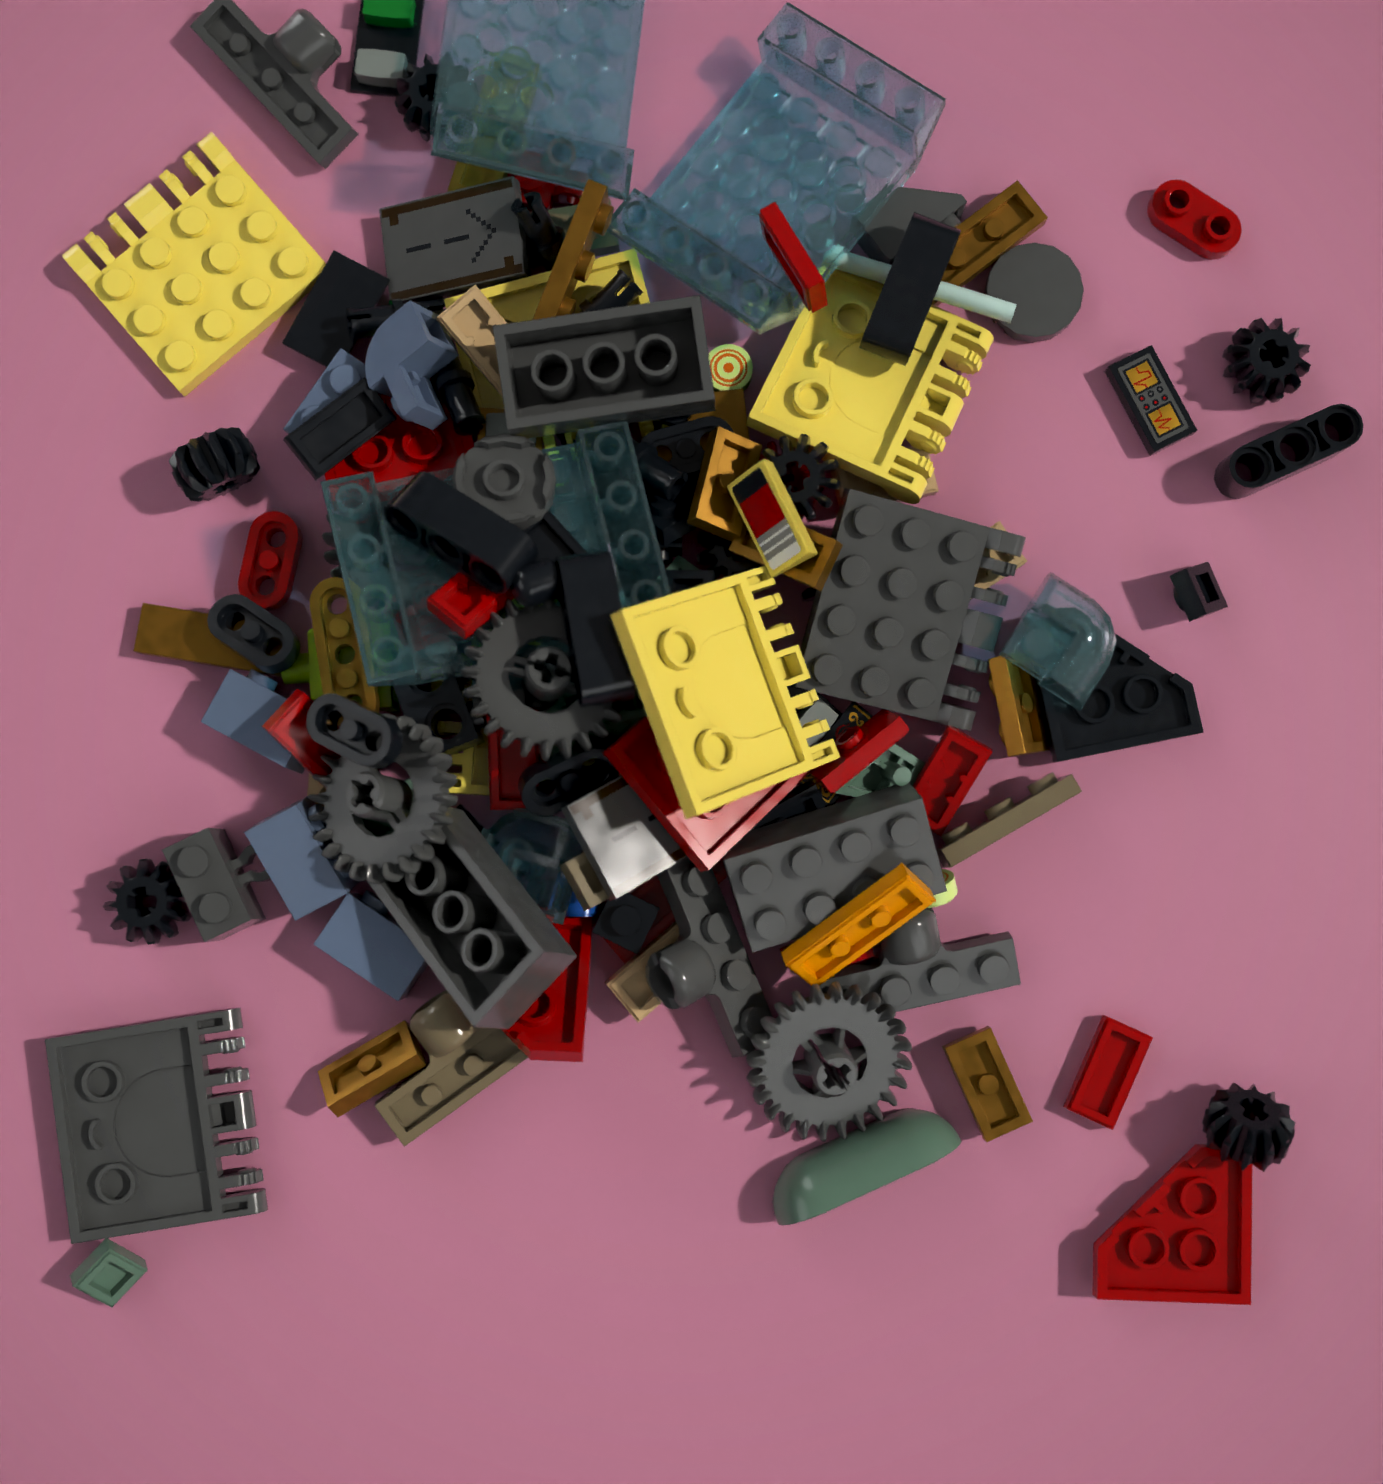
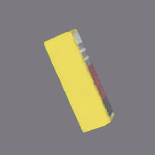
[726,459,818,578]

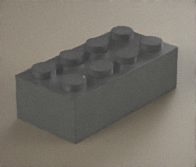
[493,295,715,439]
[722,782,947,953]
[366,807,577,1029]

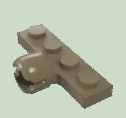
[374,990,528,1147]

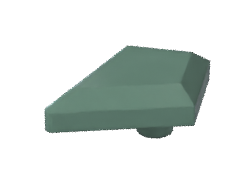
[835,744,925,797]

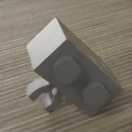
[162,827,271,942]

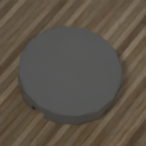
[984,242,1084,343]
[452,433,556,530]

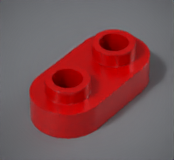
[1147,180,1242,260]
[238,511,303,611]

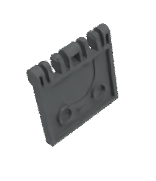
[793,488,1026,731]
[45,1008,268,1244]

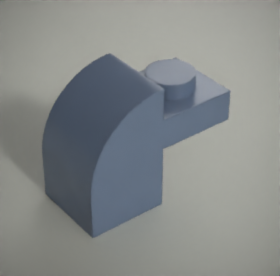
[365,300,459,430]

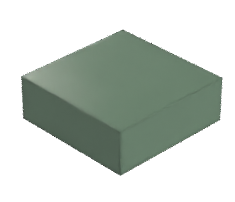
[70,1238,148,1307]

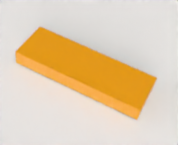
[781,863,936,986]

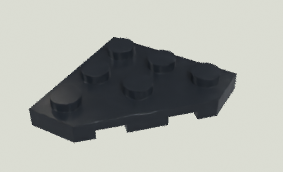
[1022,606,1203,763]

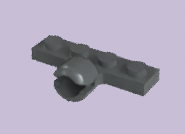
[190,0,358,169]
[646,857,773,1057]
[819,908,1021,1012]

